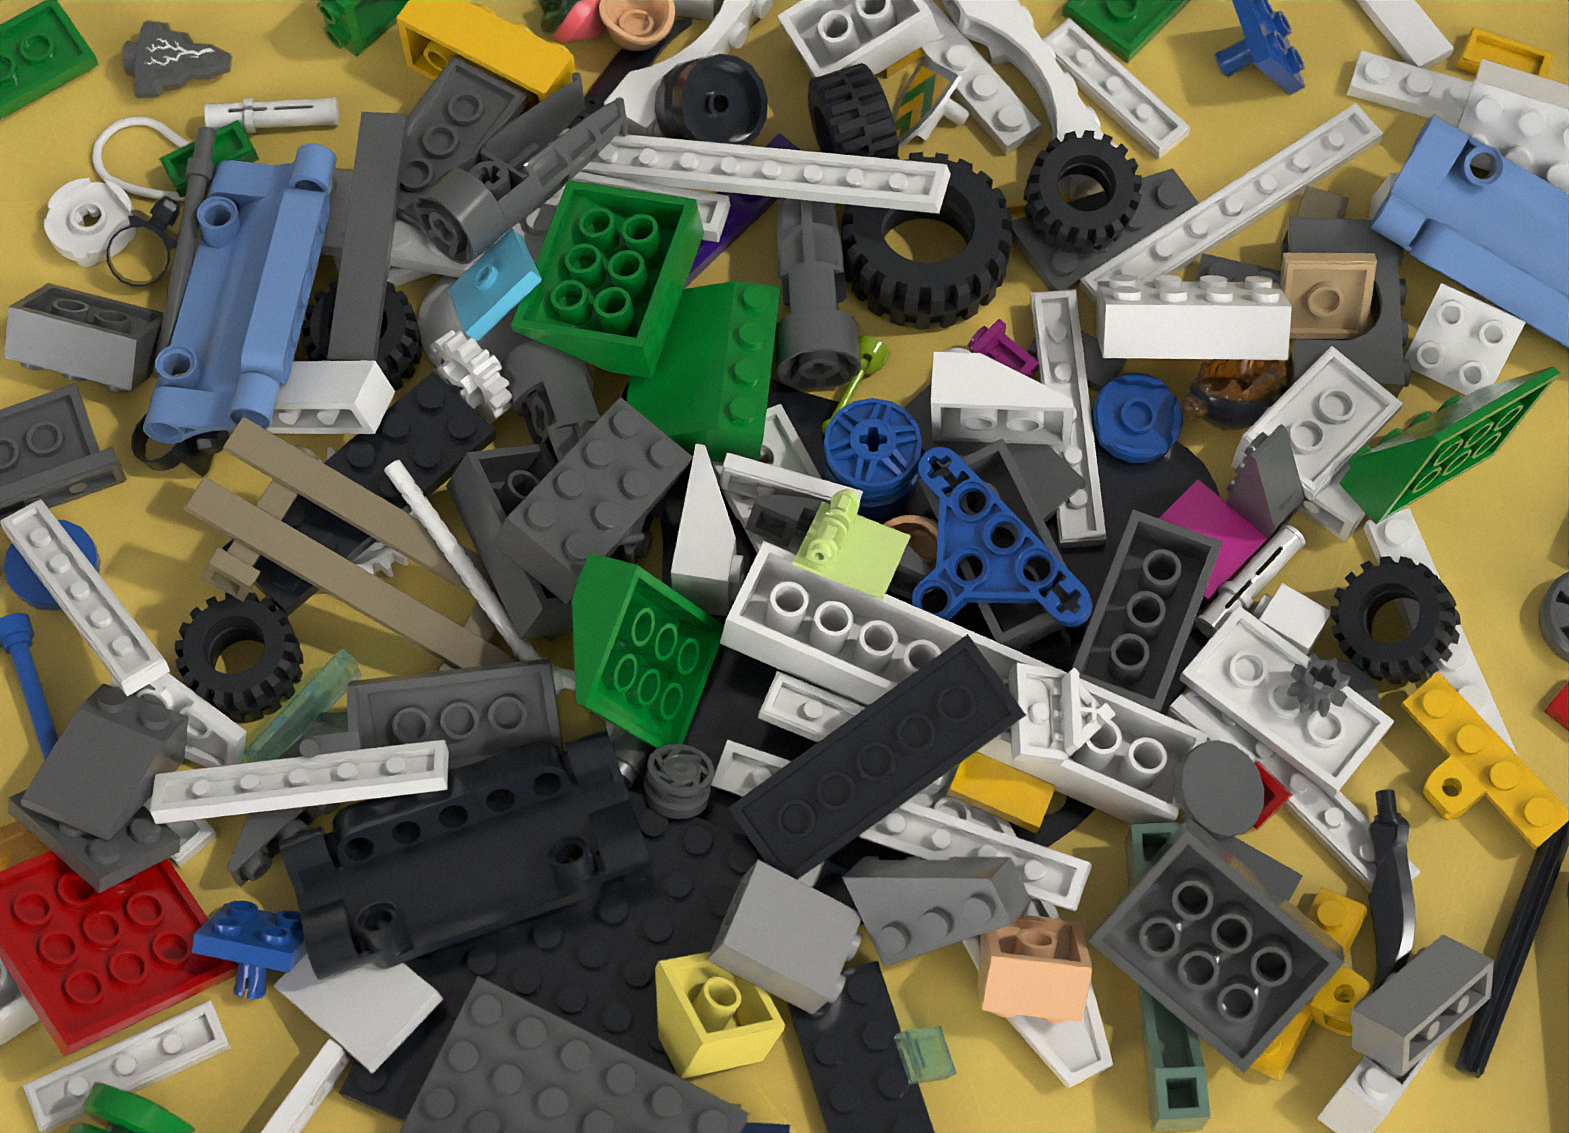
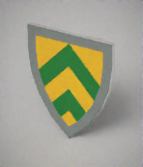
[892,56,969,148]

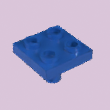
[1215,0,1305,95]
[192,901,307,999]

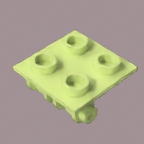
[792,489,911,600]

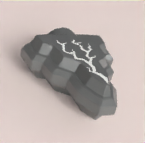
[123,20,232,98]

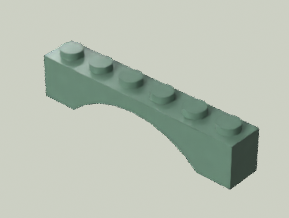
[1124,822,1210,1132]

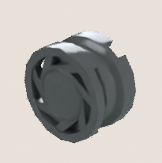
[642,744,715,819]

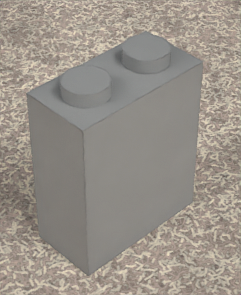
[707,860,862,1015]

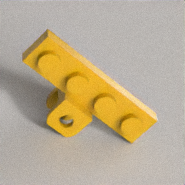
[1401,671,1569,850]
[1250,887,1371,1081]

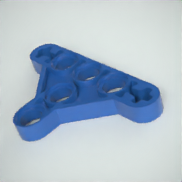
[912,446,1093,627]

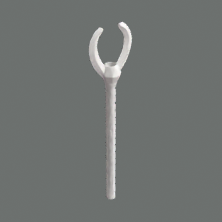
[384,460,621,752]

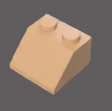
[978,914,1092,1023]

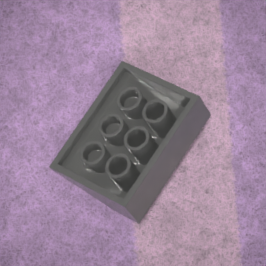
[1088,817,1344,1073]

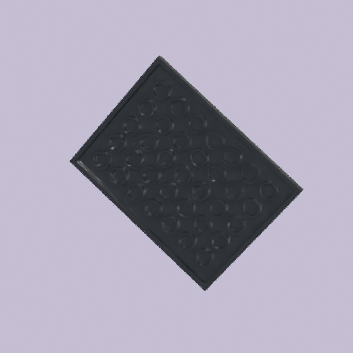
[339,789,768,1123]

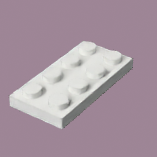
[1179,606,1394,797]

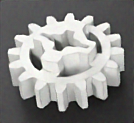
[428,329,512,423]

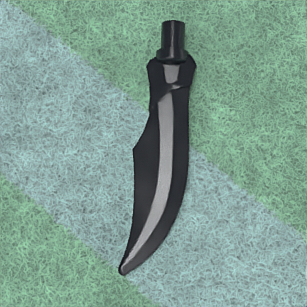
[566,18,692,129]
[1368,790,1416,994]

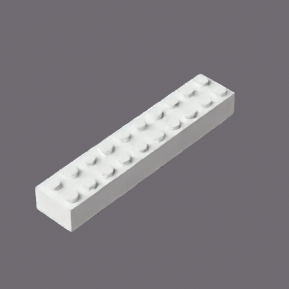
[720,541,1208,824]

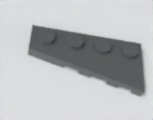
[1011,168,1199,291]

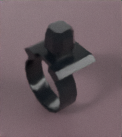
[106,195,181,287]
[131,413,230,477]

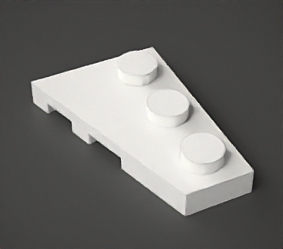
[110,673,247,768]

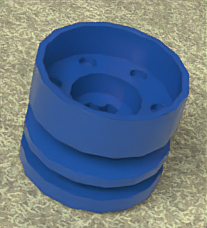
[823,398,922,519]

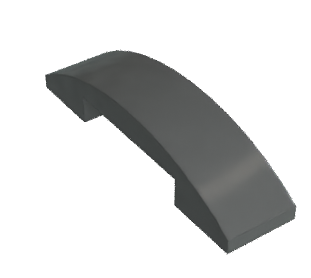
[745,495,932,600]

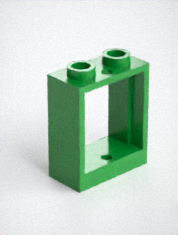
[317,0,409,57]

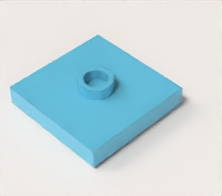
[448,228,542,342]

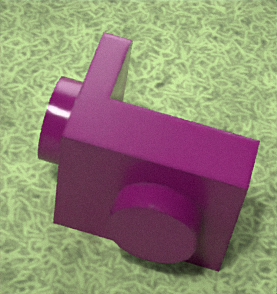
[968,319,1039,378]

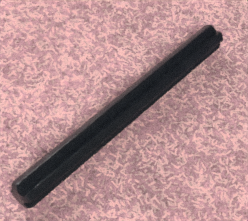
[1455,821,1569,1078]

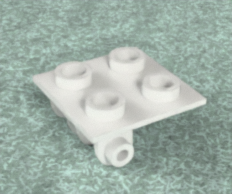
[1403,283,1526,395]

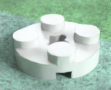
[44,178,137,267]

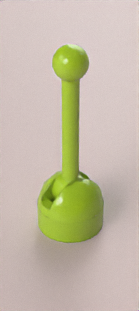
[821,335,890,435]

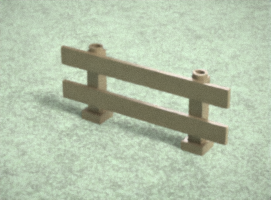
[184,416,558,672]

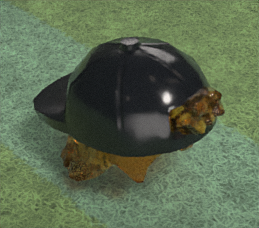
[1183,359,1289,430]

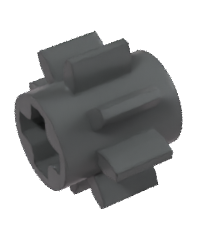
[1287,653,1350,717]

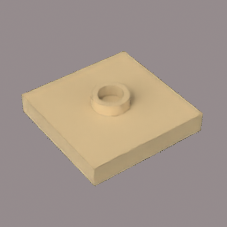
[1279,253,1377,340]

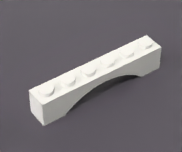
[604,0,774,138]
[941,0,1118,201]

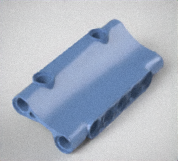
[1369,114,1569,349]
[143,144,337,444]

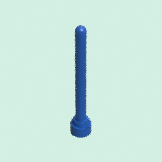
[0,613,58,761]

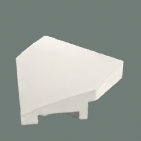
[1009,663,1116,765]

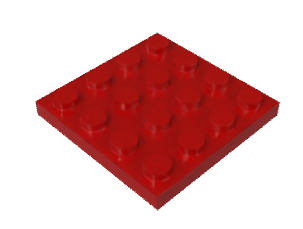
[0,850,238,1056]

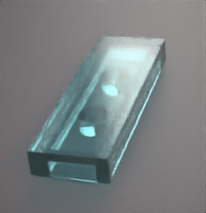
[244,649,362,763]

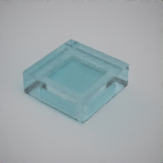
[894,1026,956,1084]

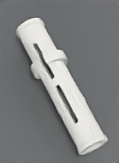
[204,97,339,133]
[1195,524,1306,639]

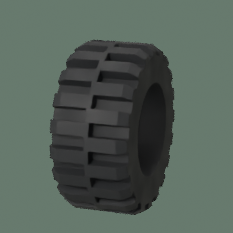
[841,152,1013,329]

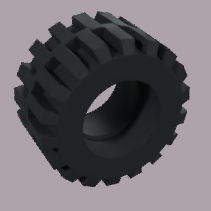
[808,63,899,159]
[1023,130,1142,254]
[301,280,422,392]
[1330,556,1461,684]
[174,592,304,722]

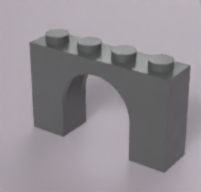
[1281,217,1411,398]

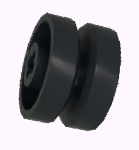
[655,54,768,146]

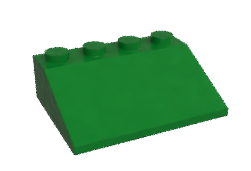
[511,180,704,379]
[626,281,780,462]
[1339,366,1560,525]
[572,553,724,755]

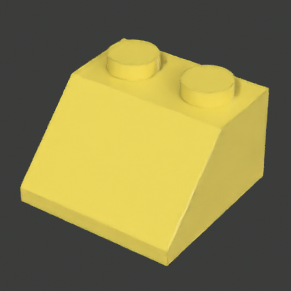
[655,952,786,1079]

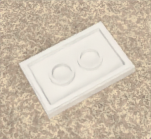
[1240,346,1403,501]
[273,953,443,1074]

